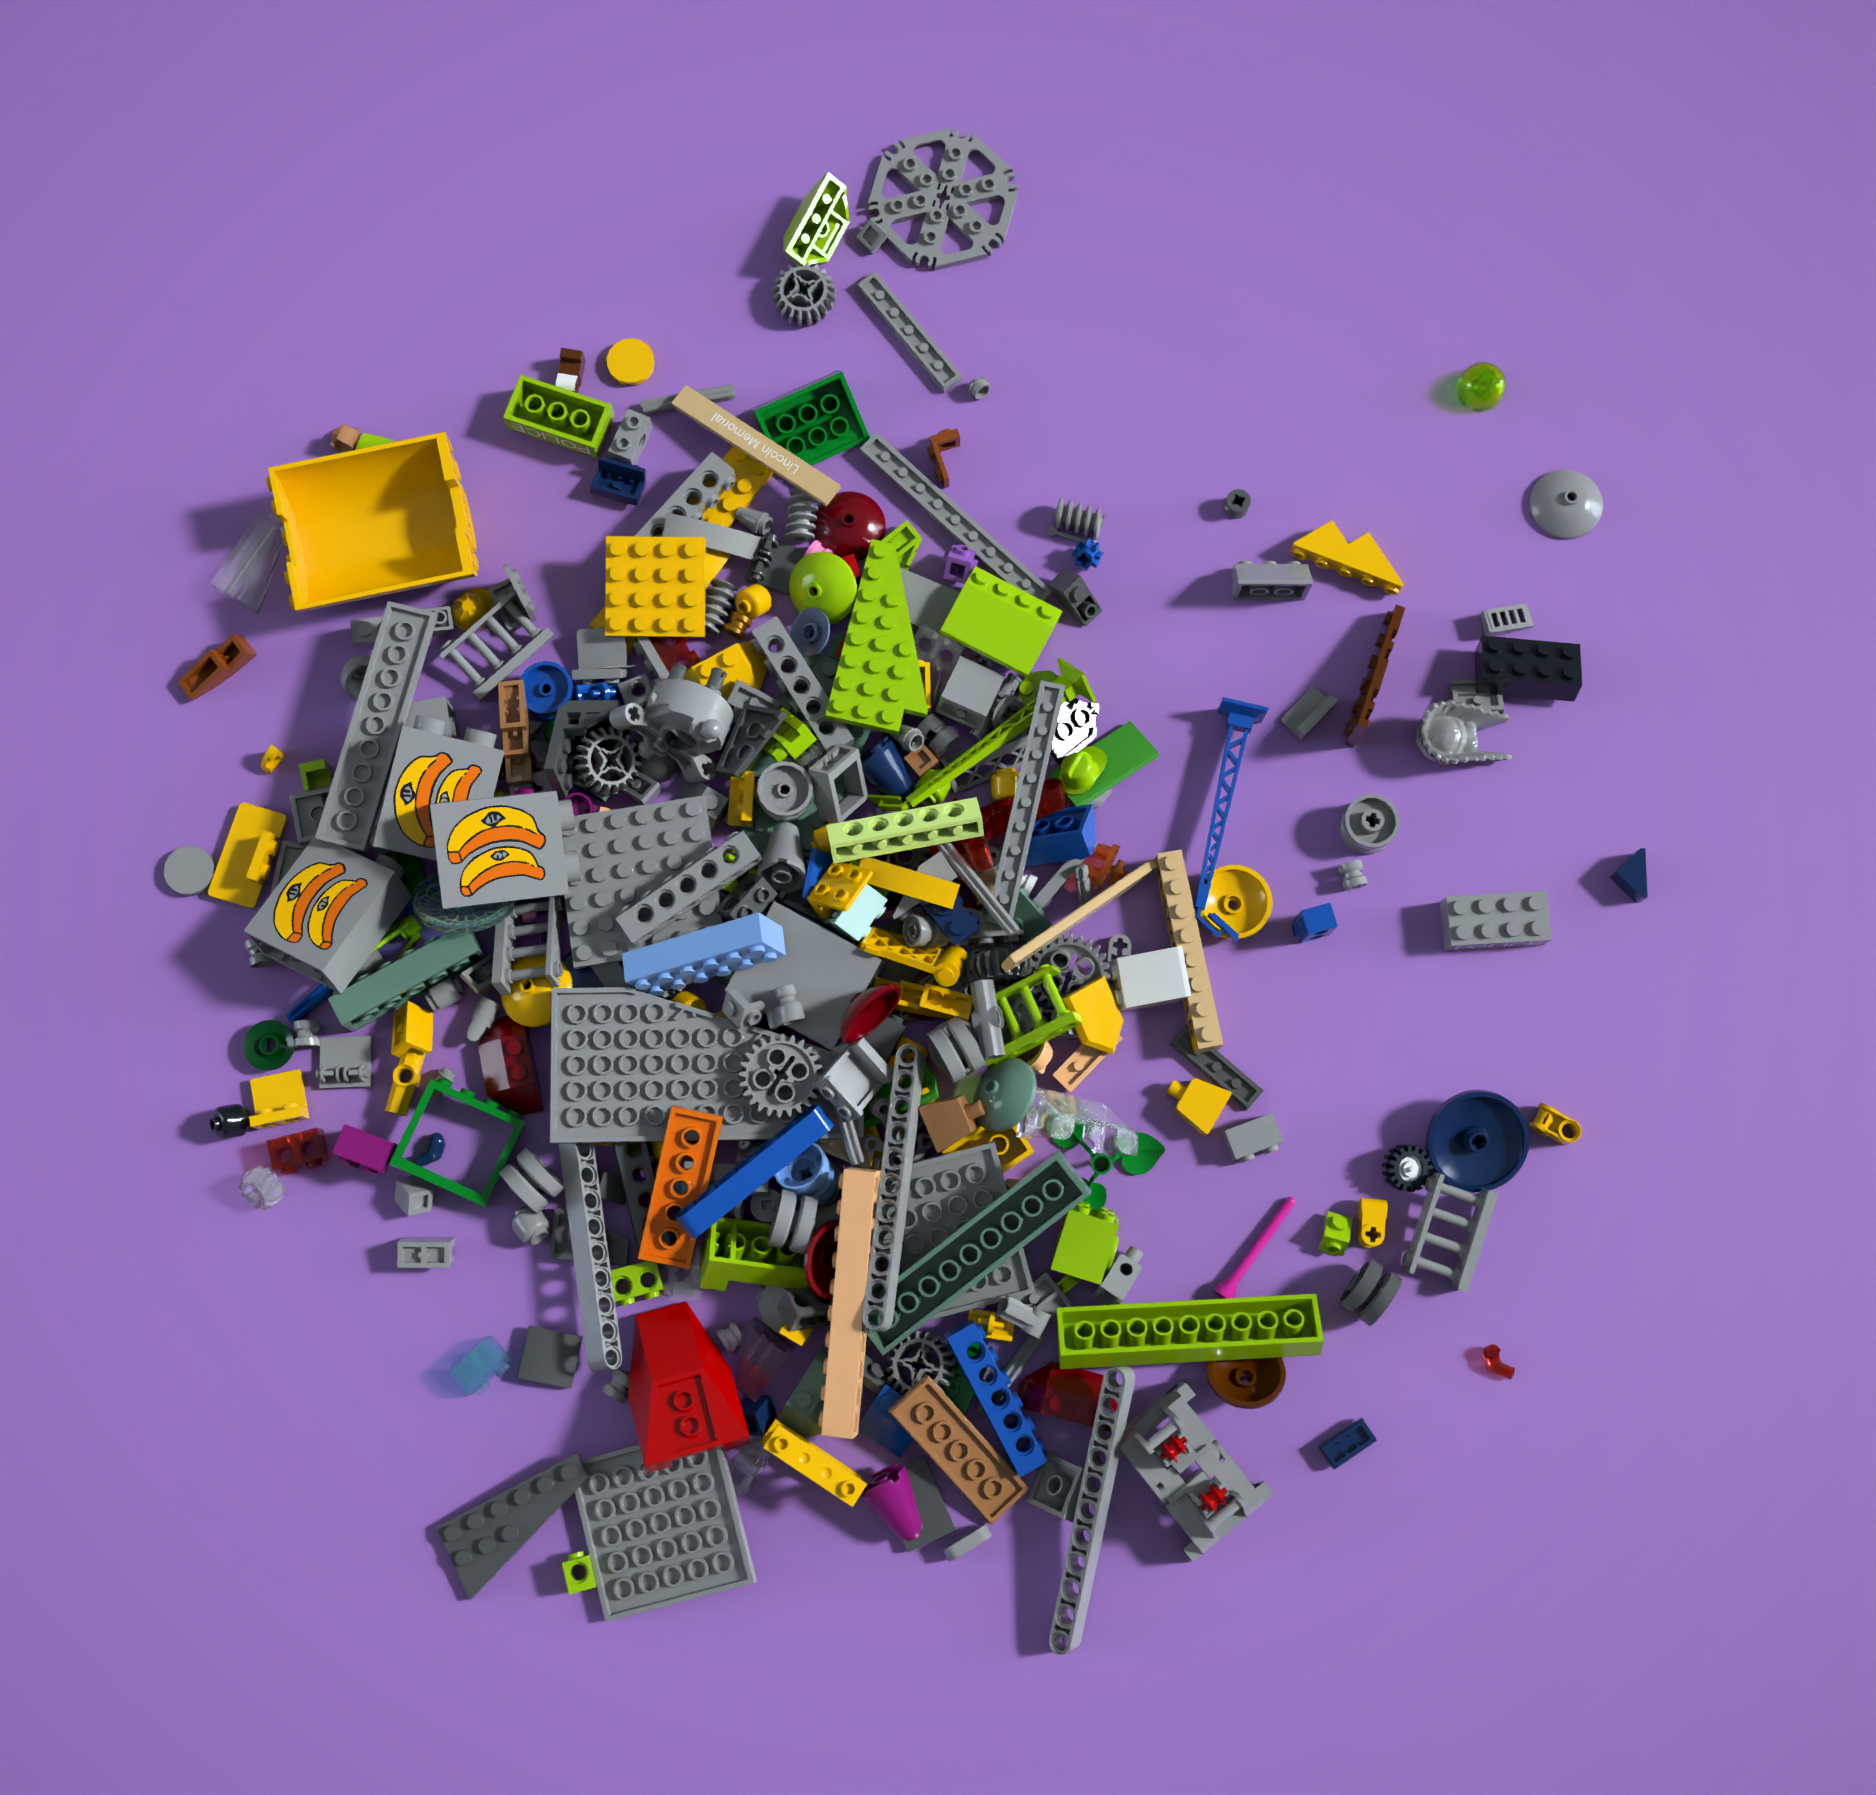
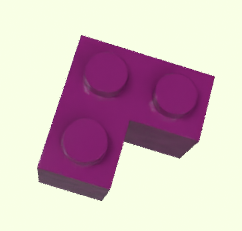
[332,1124,398,1175]

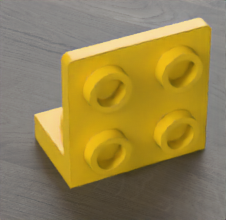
[807,862,873,920]
[249,1069,310,1130]

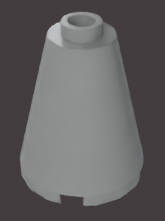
[756,822,807,893]

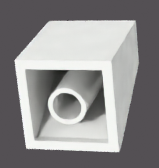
[1108,946,1191,1011]

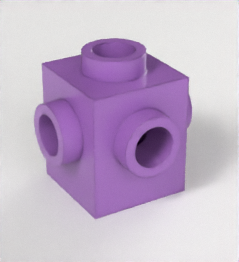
[942,545,978,584]

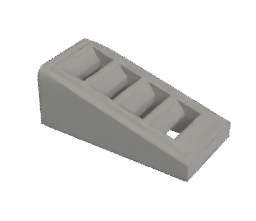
[1479,603,1534,636]

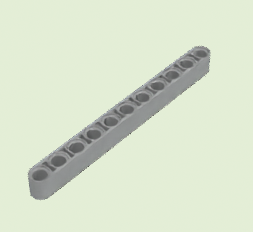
[862,1044,925,1332]
[559,1143,622,1373]
[1049,1366,1135,1655]

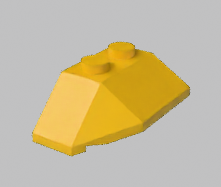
[683,641,767,707]

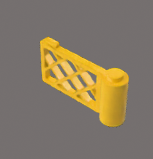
[860,926,968,987]

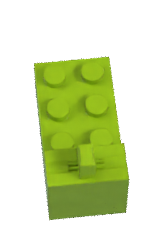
[699,1217,814,1291]

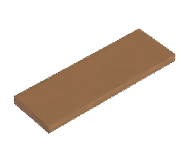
[888,1374,1030,1525]

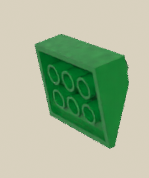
[750,370,870,466]

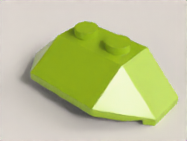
[783,172,850,266]

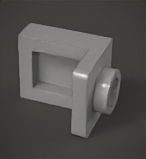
[722,988,765,1029]

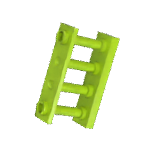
[970,964,1084,1067]

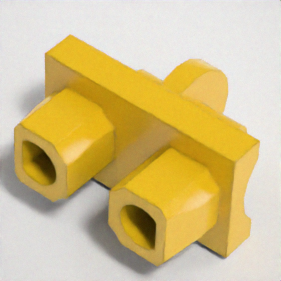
[968,1309,1014,1343]

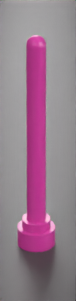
[1213,1197,1295,1299]

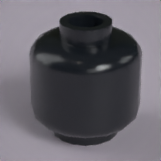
[209,1104,250,1139]

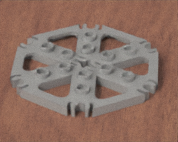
[868,128,1018,271]

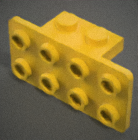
[208,802,288,909]

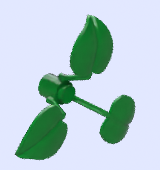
[1048,1105,1165,1210]

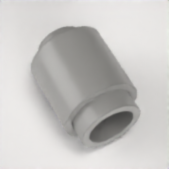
[424,976,464,1011]

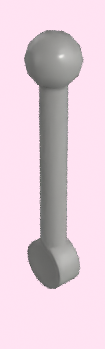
[1048,526,1097,543]

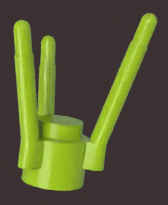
[372,914,423,962]

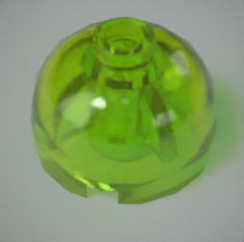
[1456,362,1507,412]

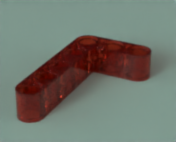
[954,778,1068,872]

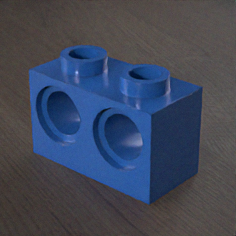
[1292,903,1338,943]

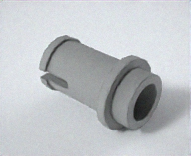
[431,1067,456,1101]

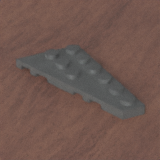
[436,1453,589,1600]

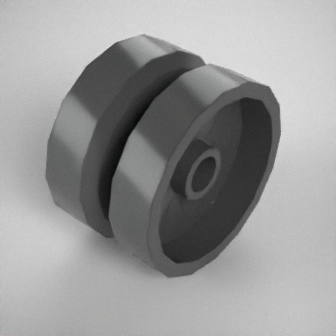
[1339,1258,1402,1326]

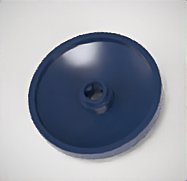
[1426,1090,1529,1192]

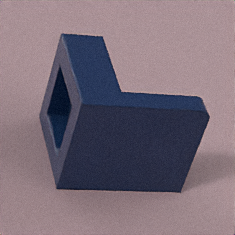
[741,1395,777,1436]

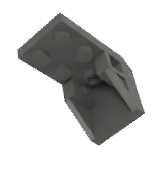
[544,700,630,799]

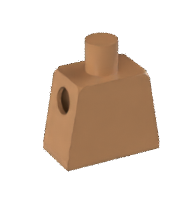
[918,1095,985,1153]

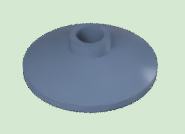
[790,608,830,657]

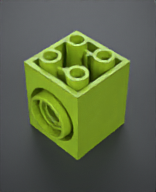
[1050,1201,1119,1285]

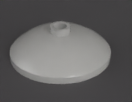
[1530,469,1603,539]

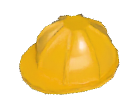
[451,588,494,631]

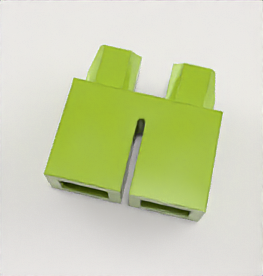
[762,707,817,762]

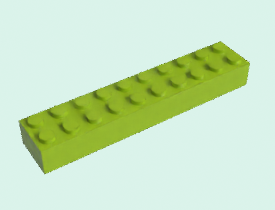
[1056,1294,1324,1369]

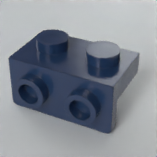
[590,456,646,506]
[924,894,980,948]

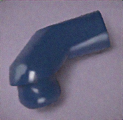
[414,1133,446,1167]

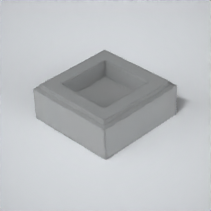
[855,219,889,254]

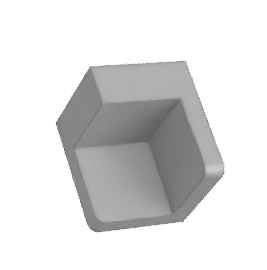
[395,1175,433,1216]

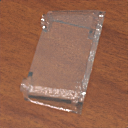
[1016,1088,1138,1156]

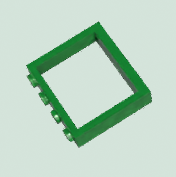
[389,1077,525,1207]

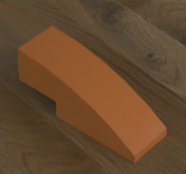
[177,634,257,701]

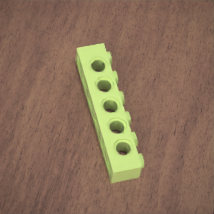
[826,797,984,864]

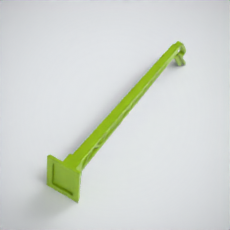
[868,657,1097,812]

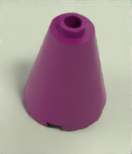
[860,1463,923,1542]

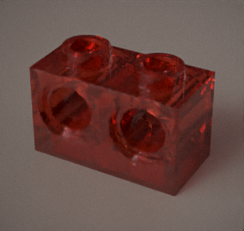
[648,637,701,673]
[266,1128,330,1176]

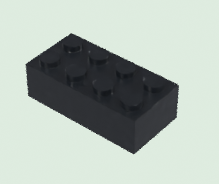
[1475,635,1582,701]

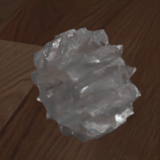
[239,1165,286,1211]

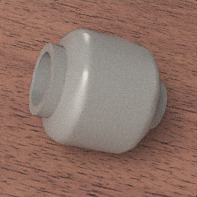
[511,1206,550,1245]

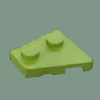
[881,520,922,570]

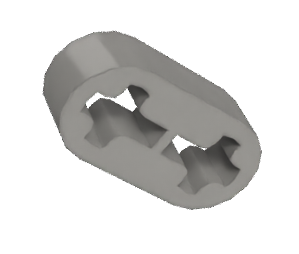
[943,1524,992,1562]

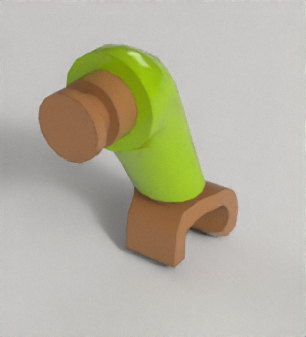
[330,424,397,453]

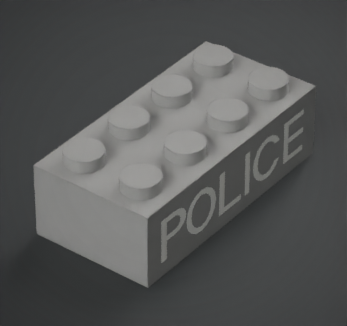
[1440,890,1552,951]

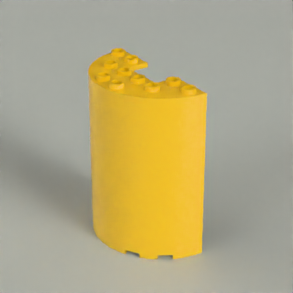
[266,432,479,613]

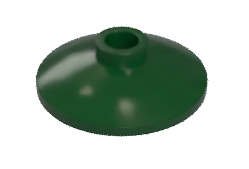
[243,1020,295,1071]

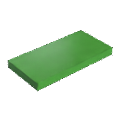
[1049,721,1159,806]

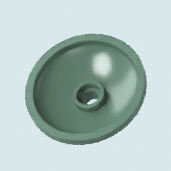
[973,1058,1036,1132]

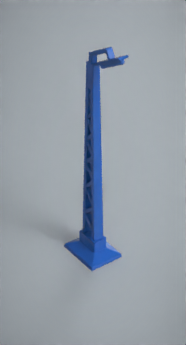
[1194,697,1269,943]

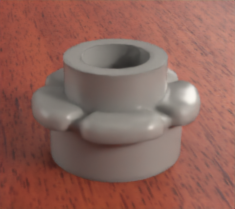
[968,377,991,400]

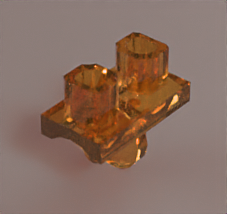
[1088,843,1128,891]

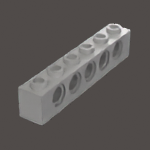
[635,452,736,537]
[751,616,855,755]
[615,831,763,947]

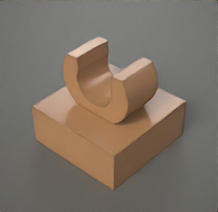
[904,744,939,778]

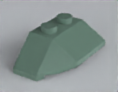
[777,1350,828,1438]

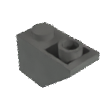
[1047,569,1102,627]

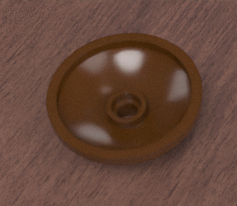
[1207,1357,1286,1409]

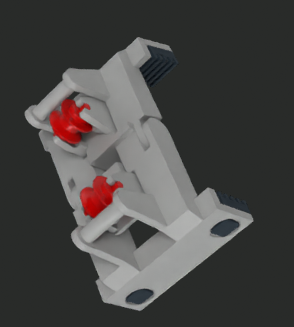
[1119,1380,1274,1562]

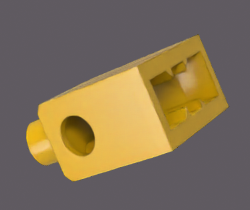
[1166,1078,1232,1137]

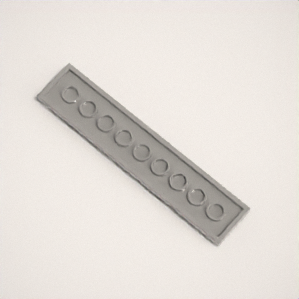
[315,601,438,852]

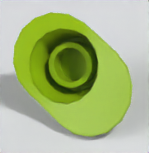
[1058,746,1107,795]

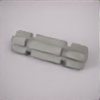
[1074,864,1092,907]

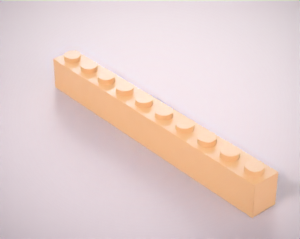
[818,1167,881,1439]

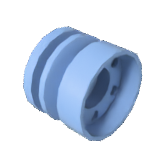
[774,1143,838,1206]

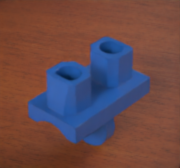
[574,682,623,706]

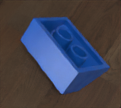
[1025,804,1096,866]

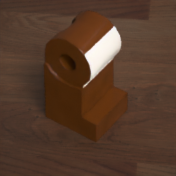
[555,348,586,393]

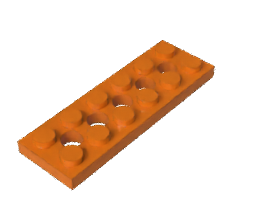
[638,1105,723,1269]

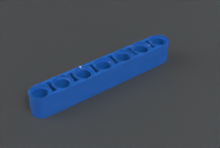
[676,1104,834,1238]

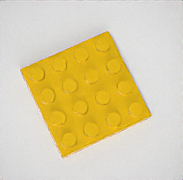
[605,536,706,638]

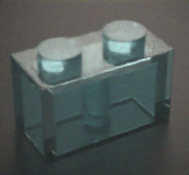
[448,1336,513,1396]

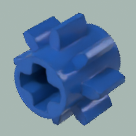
[1071,538,1104,570]

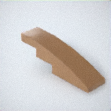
[498,679,533,786]

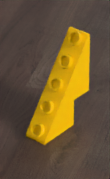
[1290,520,1404,595]

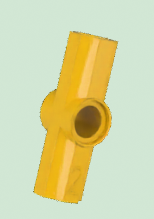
[384,1048,426,1117]

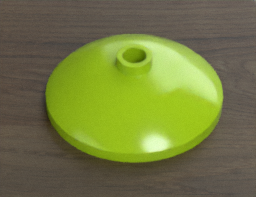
[789,552,857,625]

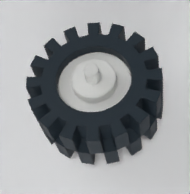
[1382,1144,1433,1192]

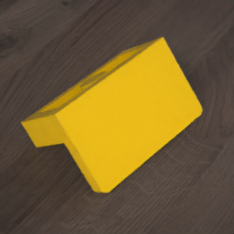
[391,1001,433,1057]

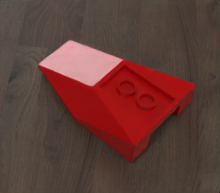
[628,1301,751,1474]

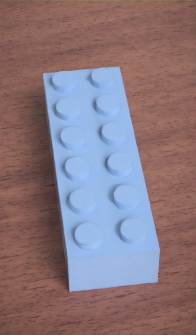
[622,912,786,996]

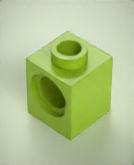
[562,1551,597,1595]

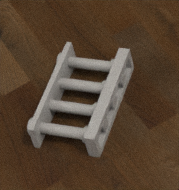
[439,590,554,701]
[491,895,566,995]
[1402,1172,1499,1292]

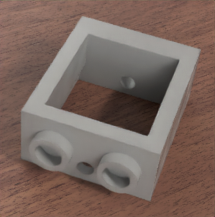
[808,743,868,823]

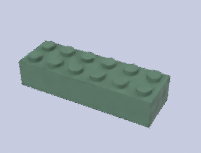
[328,924,487,1032]

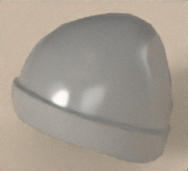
[340,655,371,699]

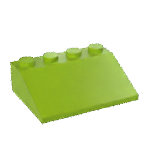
[939,566,1063,678]

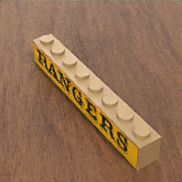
[1153,849,1224,1054]

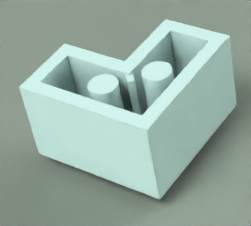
[822,884,888,941]

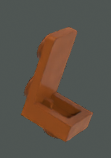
[927,428,960,488]

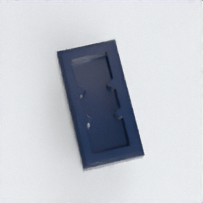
[1318,1418,1377,1470]

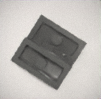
[517,1325,583,1389]

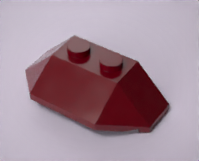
[478,1015,544,1115]
[1017,1361,1117,1432]

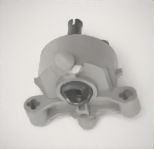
[609,663,733,784]

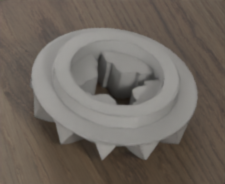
[989,694,1024,729]

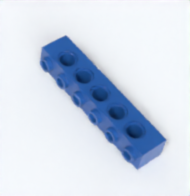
[943,1319,1048,1477]

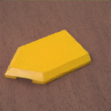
[1062,975,1124,1055]

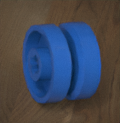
[520,661,576,722]

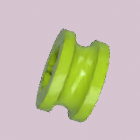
[1056,1274,1081,1294]

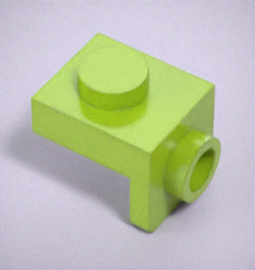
[1318,1211,1353,1256]

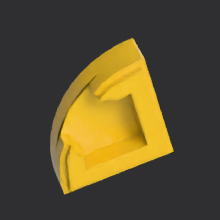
[261,744,285,774]

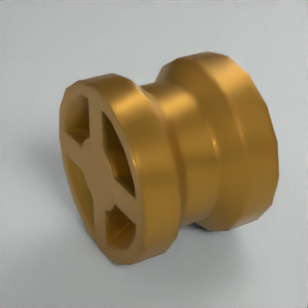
[722,611,753,641]

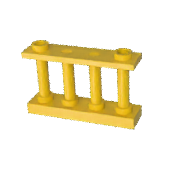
[760,1418,867,1507]

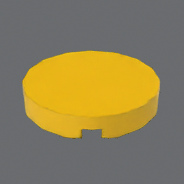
[607,338,655,386]

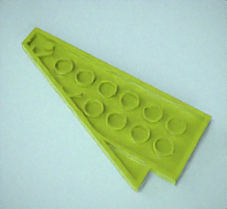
[825,539,928,735]

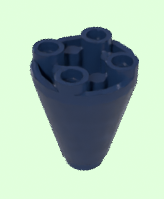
[860,736,915,803]

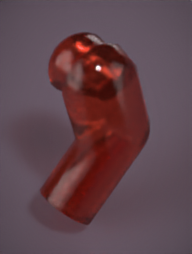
[1483,1344,1515,1380]

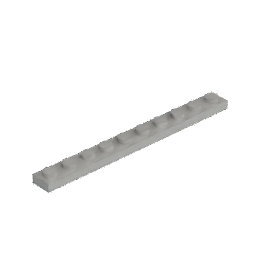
[860,432,1052,602]
[986,680,1065,926]

